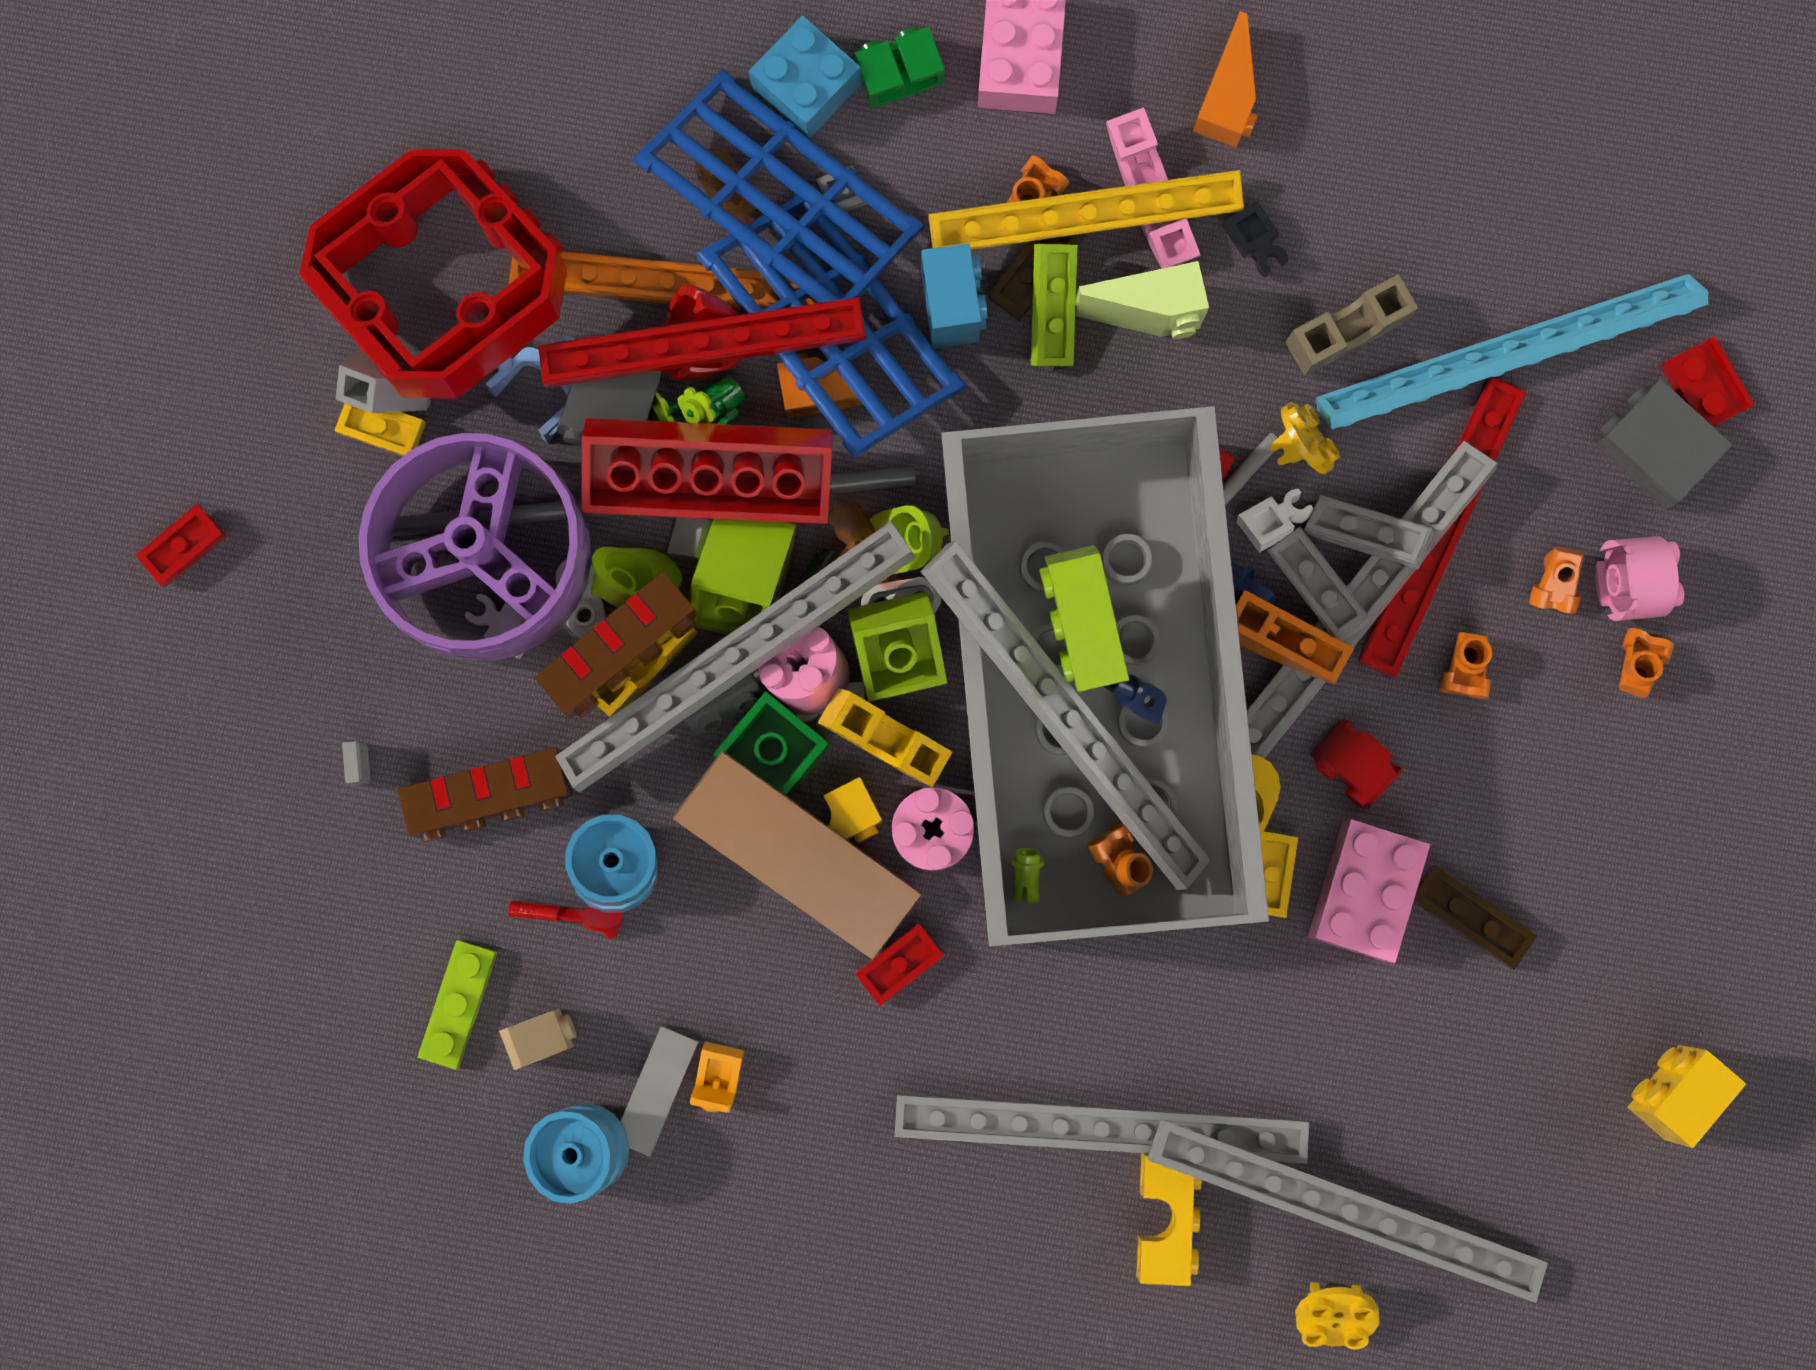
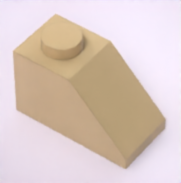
[499,1009,576,1070]

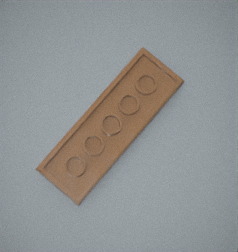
[673,750,921,960]

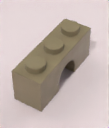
[1285,274,1419,376]

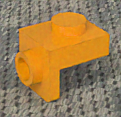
[690,1041,745,1113]

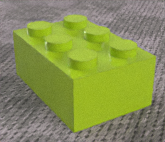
[1039,545,1129,692]

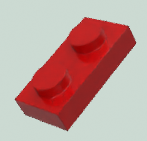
[135,504,227,587]
[855,924,944,1006]

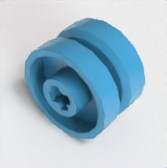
[565,815,658,913]
[523,1103,629,1204]

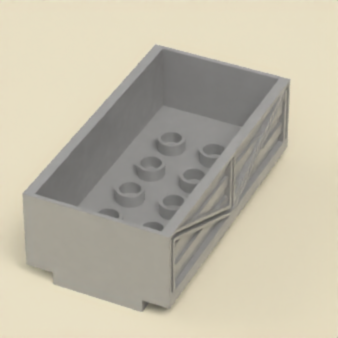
[941,406,1269,946]

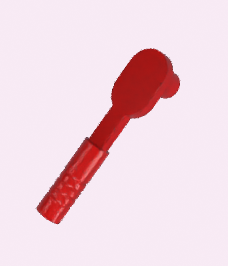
[508,901,623,939]

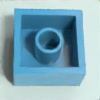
[748,15,862,139]
[921,243,988,349]

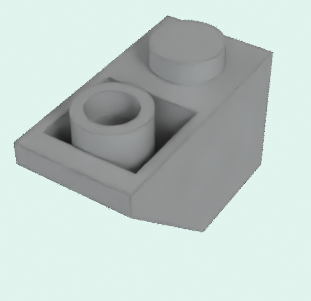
[335,348,431,413]

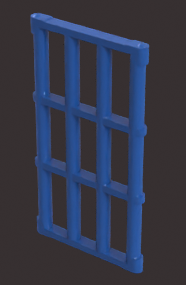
[633,69,925,303]
[697,195,967,458]

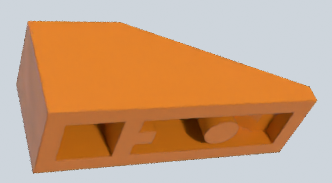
[1193,11,1258,148]
[1236,590,1354,685]

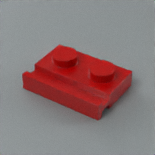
[1660,336,1755,427]

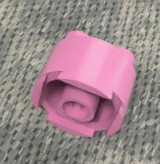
[1595,536,1684,621]
[758,626,850,715]
[892,788,974,871]

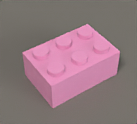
[978,0,1066,114]
[1308,819,1430,963]

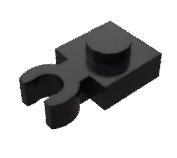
[1222,201,1288,277]

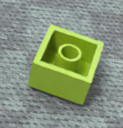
[847,591,947,702]

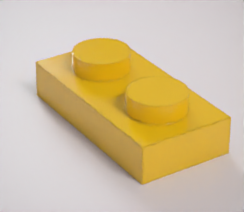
[334,403,426,456]
[1260,832,1298,918]

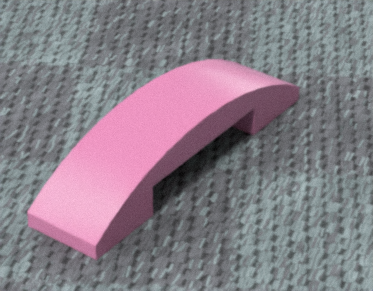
[1106,107,1201,269]

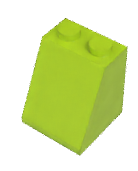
[691,519,796,635]

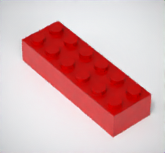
[582,418,832,524]

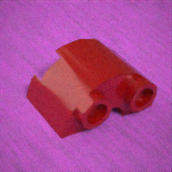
[1310,719,1403,808]

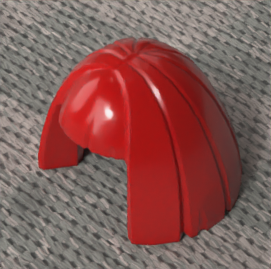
[663,285,741,380]

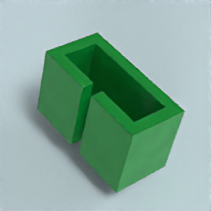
[854,27,945,110]

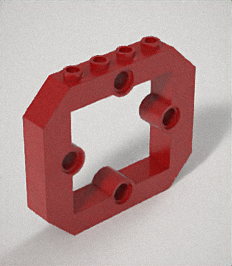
[299,149,567,399]

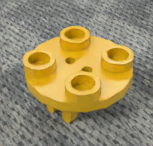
[1269,402,1340,475]
[1295,1282,1380,1350]

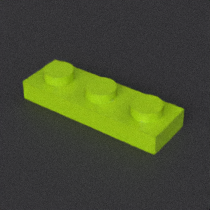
[1031,244,1078,366]
[417,940,498,1070]

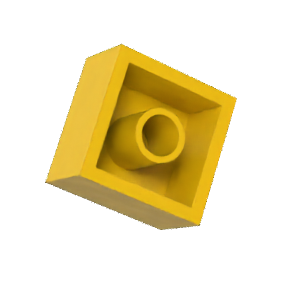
[1627,1045,1746,1148]

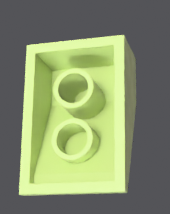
[1075,261,1209,339]

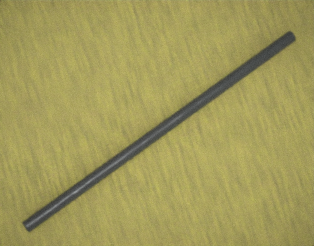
[358,466,916,537]

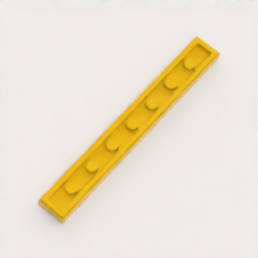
[928,170,1244,250]

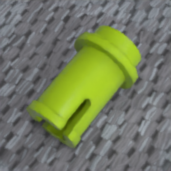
[1011,848,1044,904]

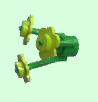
[650,376,745,425]

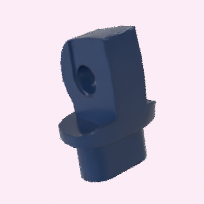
[1231,561,1279,607]
[1104,675,1167,724]

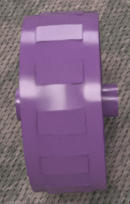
[359,433,592,661]

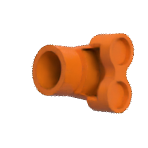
[1006,155,1069,203]
[1529,546,1584,614]
[1619,628,1674,698]
[1440,632,1492,699]
[1087,822,1153,896]

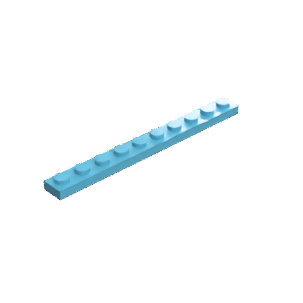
[1316,274,1708,429]

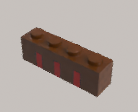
[534,572,699,719]
[397,747,573,843]

